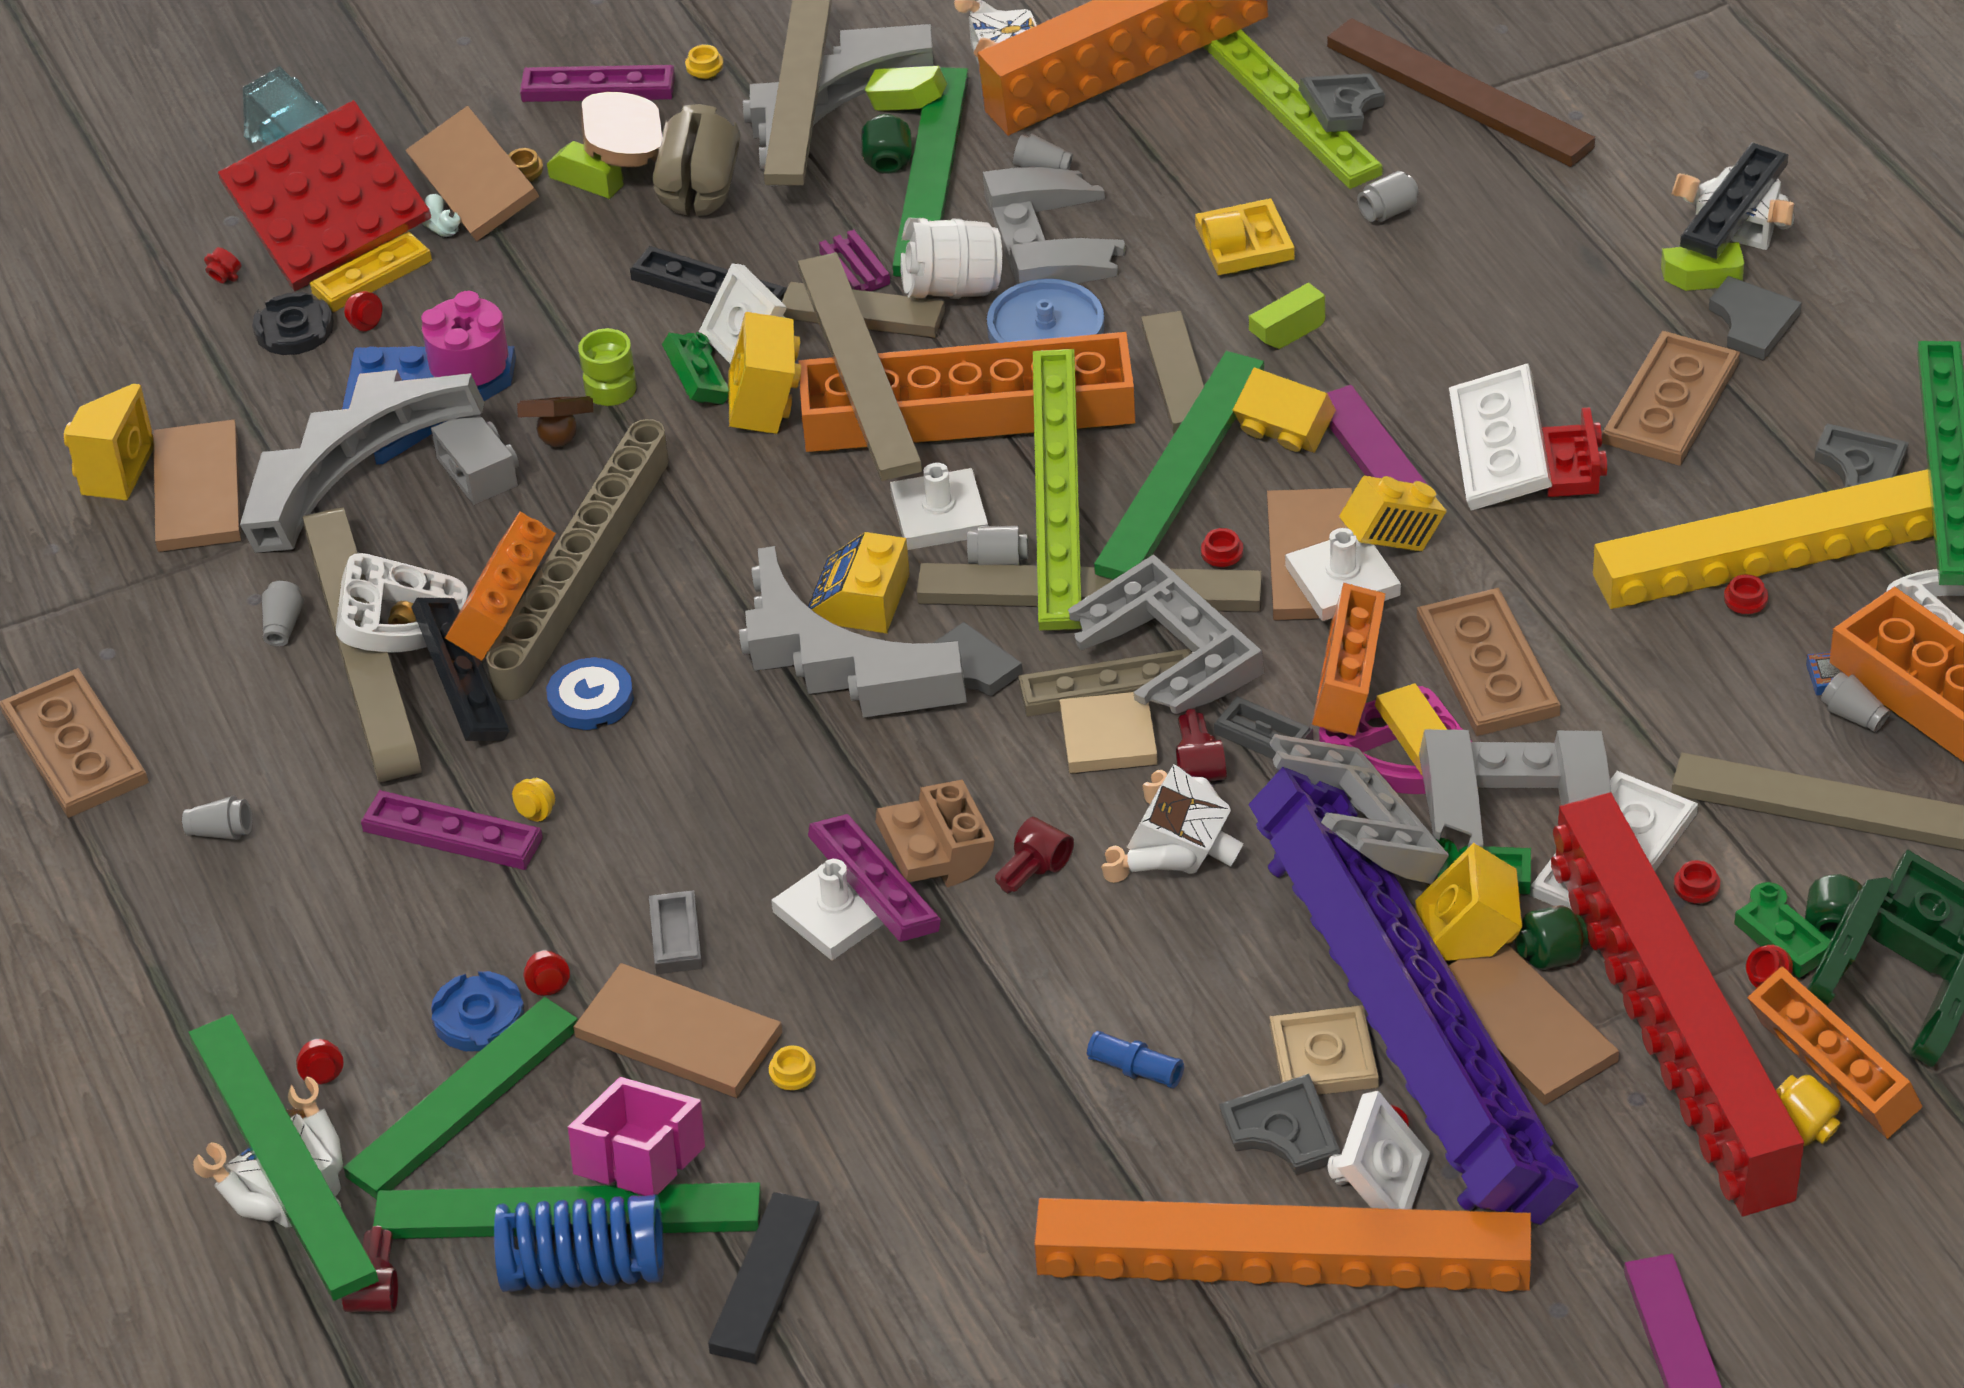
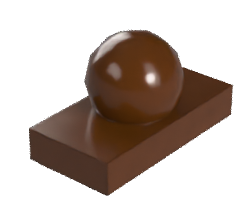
[517,396,594,448]

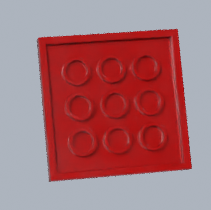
[218,100,432,292]

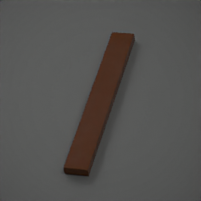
[1327,18,1595,167]

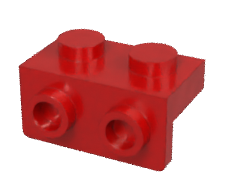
[1542,407,1607,497]

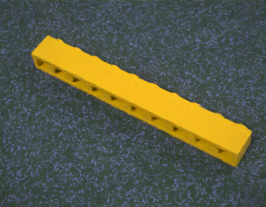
[1593,469,1934,609]

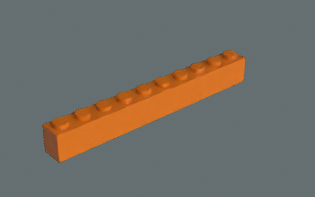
[1035,1198,1531,1292]

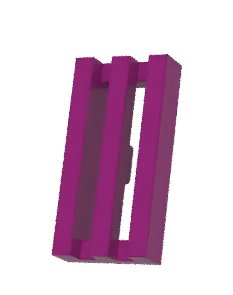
[819,229,890,292]

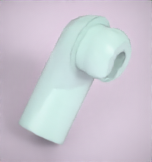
[423,194,461,237]

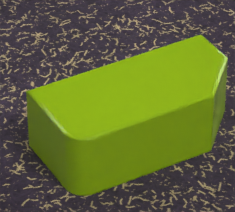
[865,66,947,111]
[547,141,623,199]
[1661,242,1744,291]
[1249,282,1325,349]

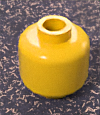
[1776,1074,1842,1146]

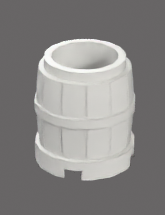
[901,218,1002,299]

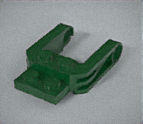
[1807,849,1964,1067]

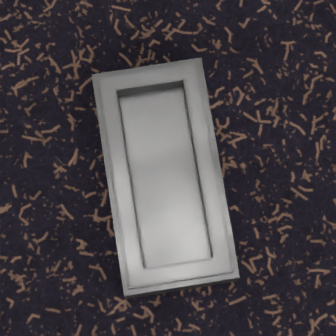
[649,890,702,974]

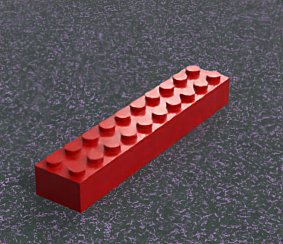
[1551,792,1804,1217]

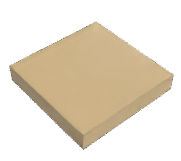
[1060,692,1157,773]
[1270,1005,1378,1095]

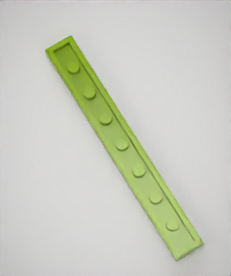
[1203,30,1383,189]
[1033,349,1082,631]

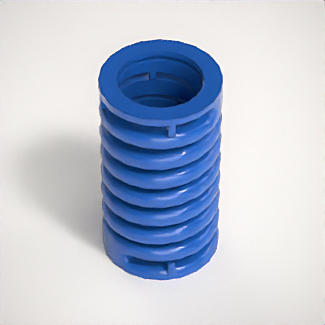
[494,1194,664,1292]

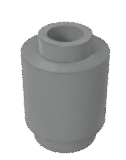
[1357,171,1419,222]
[967,525,1028,565]

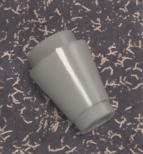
[1013,134,1073,170]
[262,581,304,646]
[1821,672,1891,732]
[182,796,252,840]

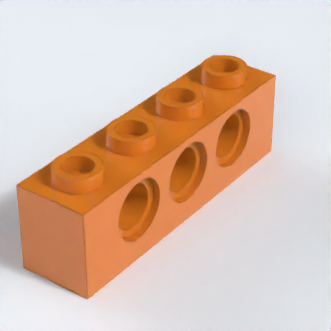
[445,511,556,661]
[1312,582,1386,736]
[1747,966,1923,1139]

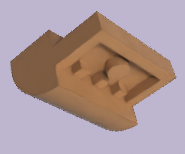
[875,780,995,887]

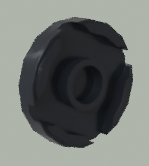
[252,292,333,355]

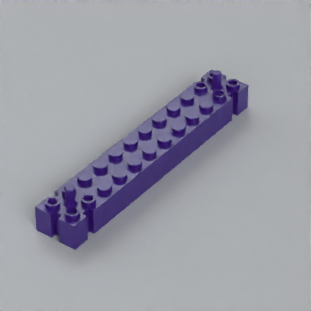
[1248,767,1579,1225]

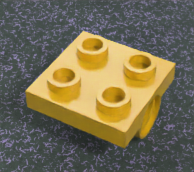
[1195,198,1294,275]

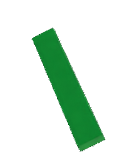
[343,997,578,1200]

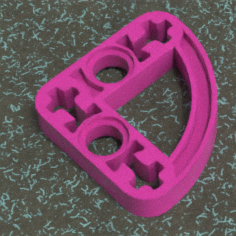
[1319,686,1472,794]

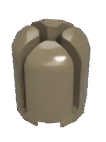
[653,104,741,217]

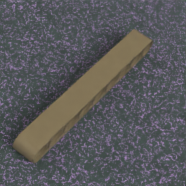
[486,419,669,701]
[302,506,422,783]

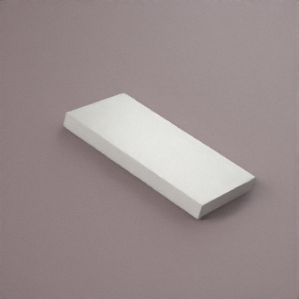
[1449,364,1552,511]
[1530,771,1698,917]

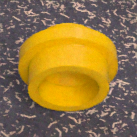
[685,45,724,79]
[512,778,555,822]
[769,1046,816,1090]

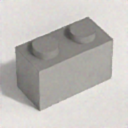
[431,415,519,505]

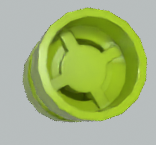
[578,328,637,406]

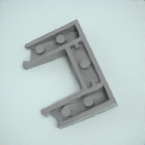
[983,167,1125,284]
[1068,554,1264,714]
[1419,729,1611,849]
[1270,734,1449,884]

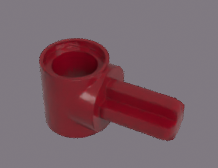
[1176,709,1227,782]
[995,817,1074,894]
[342,1226,398,1312]

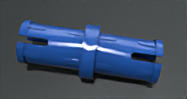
[1087,1031,1184,1088]

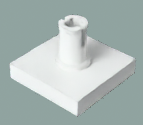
[699,263,787,364]
[890,463,988,550]
[1285,528,1401,621]
[771,859,884,961]
[1328,1091,1430,1209]

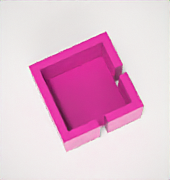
[568,1077,705,1196]

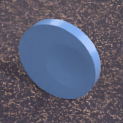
[987,279,1104,344]

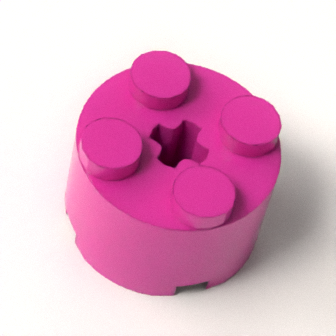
[421,291,508,386]

